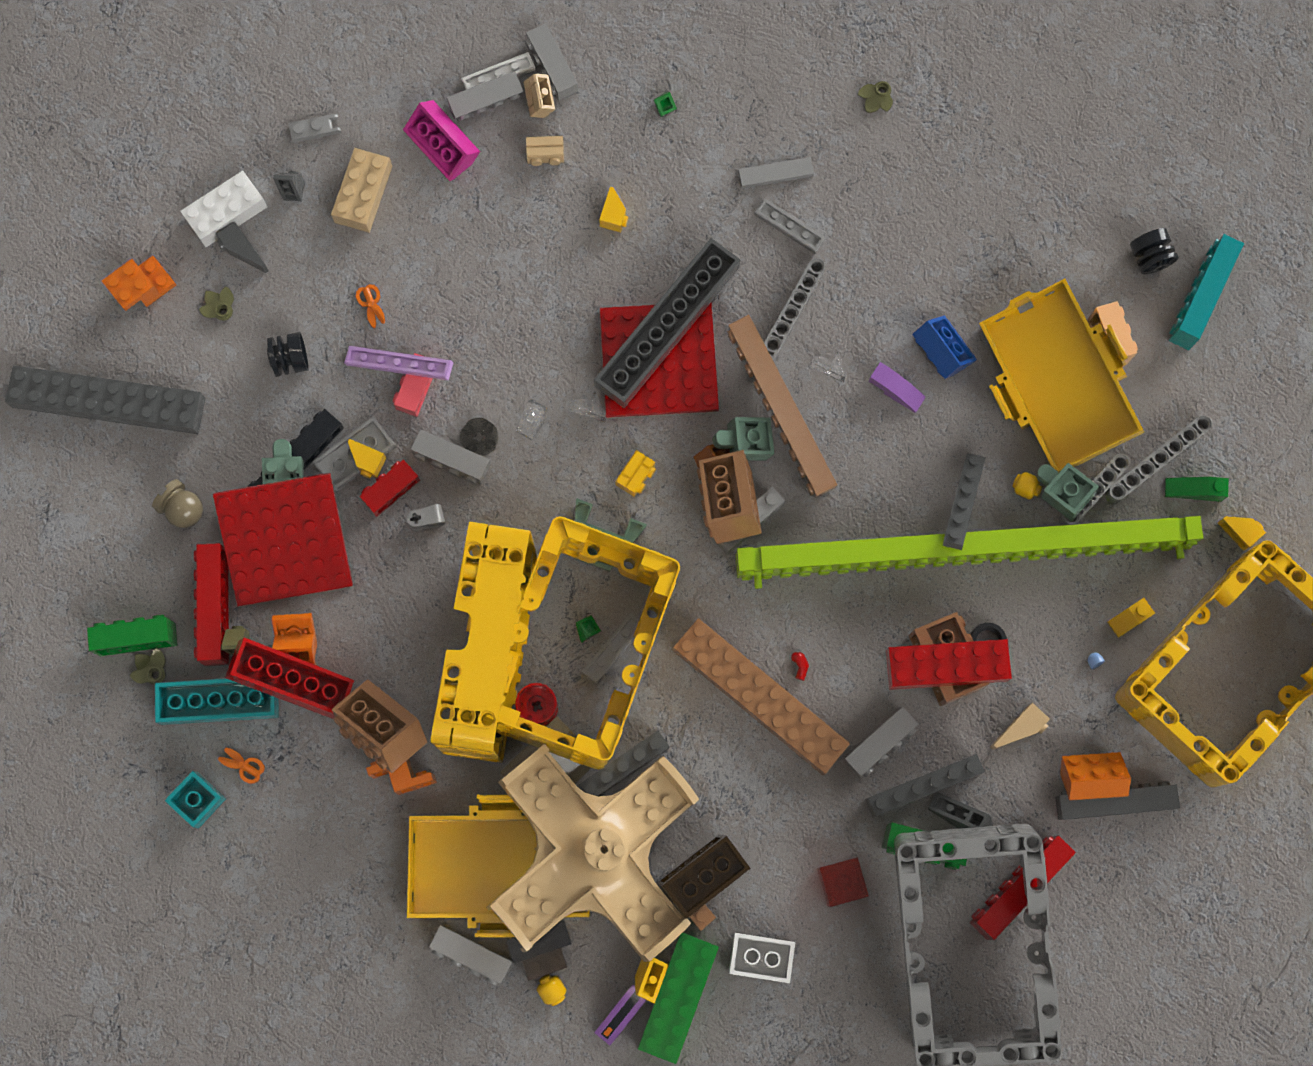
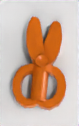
[356,284,385,328]
[218,747,265,784]

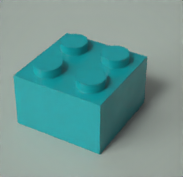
[165,771,226,829]

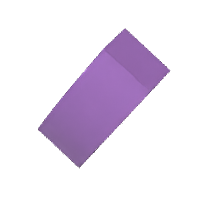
[869,362,926,413]

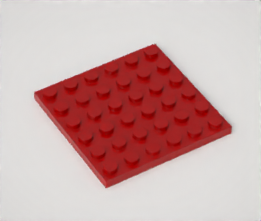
[600,302,719,418]
[213,473,353,607]

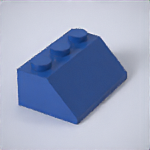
[912,315,977,379]

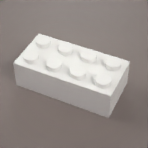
[180,171,267,248]

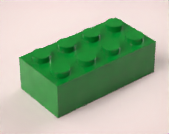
[87,615,178,657]
[882,823,967,870]

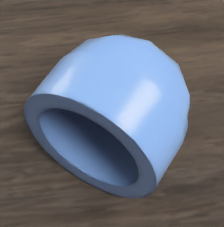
[1088,653,1105,669]

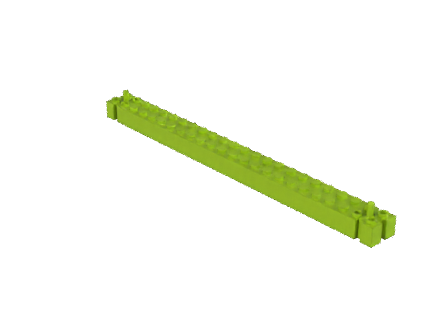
[735,516,1204,589]

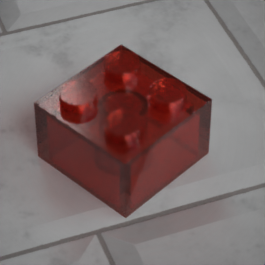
[817,857,869,907]

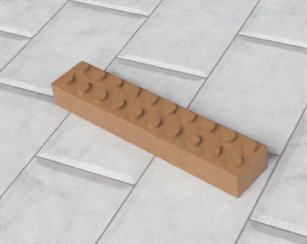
[727,315,837,498]
[673,618,850,776]

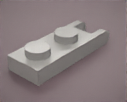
[289,114,341,143]

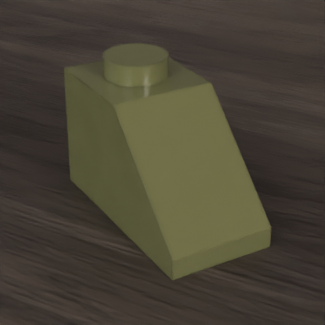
[222,626,249,655]

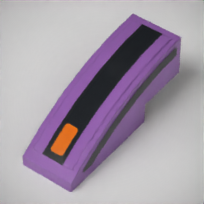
[594,984,646,1045]

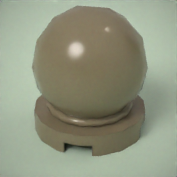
[152,479,203,528]

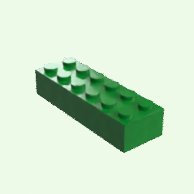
[638,933,719,1064]

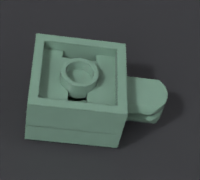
[712,417,774,461]
[262,439,304,484]
[1036,463,1099,521]

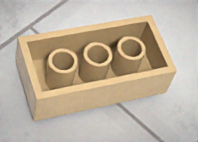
[331,148,392,233]

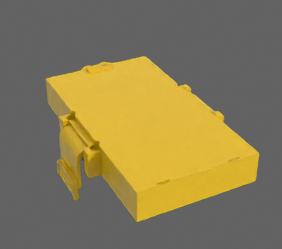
[979,278,1145,472]
[407,794,590,937]

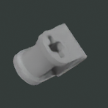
[407,504,445,532]

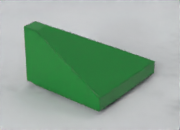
[654,92,677,117]
[576,615,601,643]

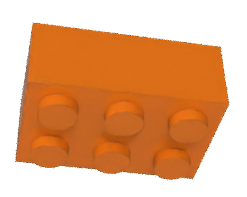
[1060,752,1131,800]

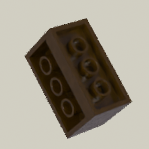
[656,835,751,919]

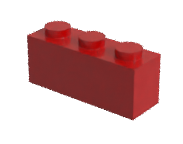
[359,459,420,517]

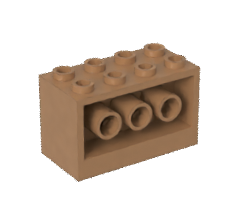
[697,450,762,544]
[909,612,990,707]
[332,679,427,773]

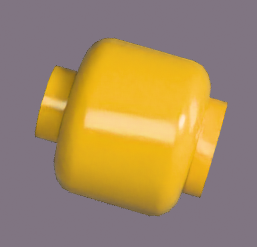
[1012,472,1043,500]
[536,974,567,1006]

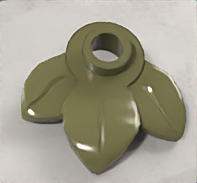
[858,81,893,113]
[199,287,234,321]
[130,648,166,685]

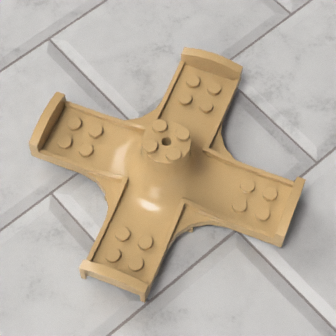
[486,744,699,962]

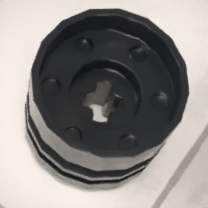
[1130,228,1179,274]
[267,332,309,377]

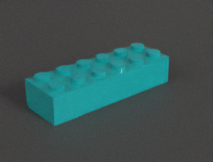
[1169,234,1244,351]
[155,679,279,725]

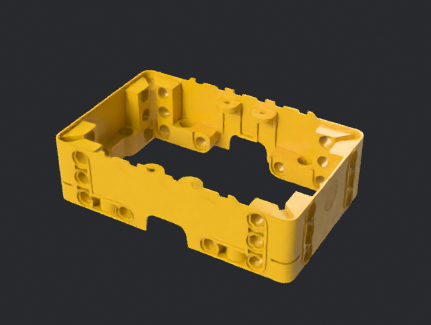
[482,516,680,770]
[431,522,537,763]
[1115,540,1313,787]

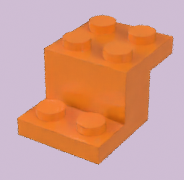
[102,256,176,311]
[272,613,317,665]
[366,759,437,795]

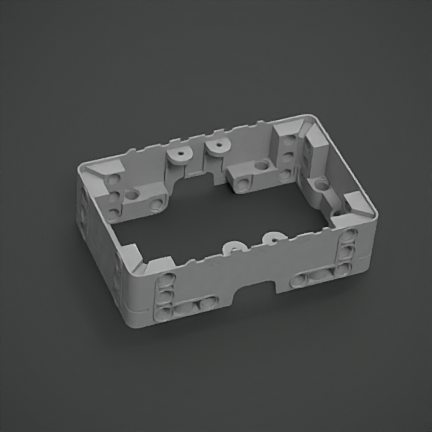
[894,824,1062,1066]

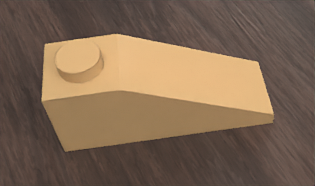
[990,703,1050,750]

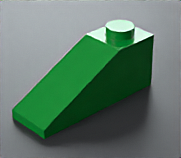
[1164,477,1229,502]

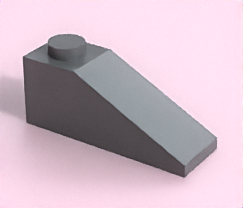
[273,171,304,202]
[216,222,269,273]
[928,792,993,829]

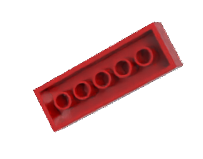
[193,543,229,666]
[225,637,354,719]
[886,639,1012,690]
[970,835,1076,940]

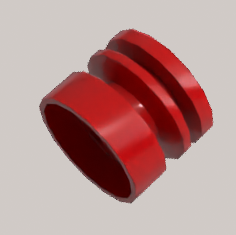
[515,683,558,727]

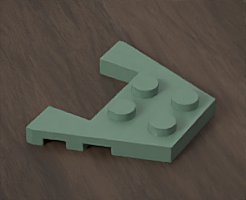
[573,498,647,572]

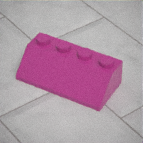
[403,100,480,181]

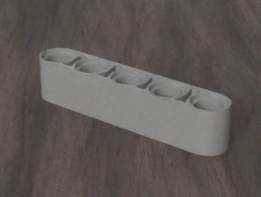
[1059,454,1130,525]

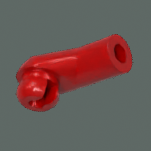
[791,652,809,681]

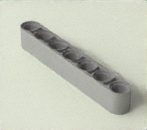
[764,258,825,362]
[1105,415,1212,504]

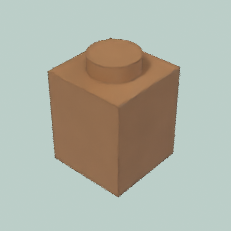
[689,905,716,931]

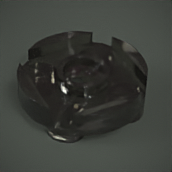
[460,418,498,456]

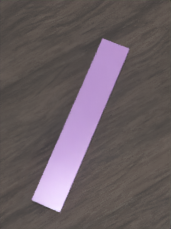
[344,346,453,380]

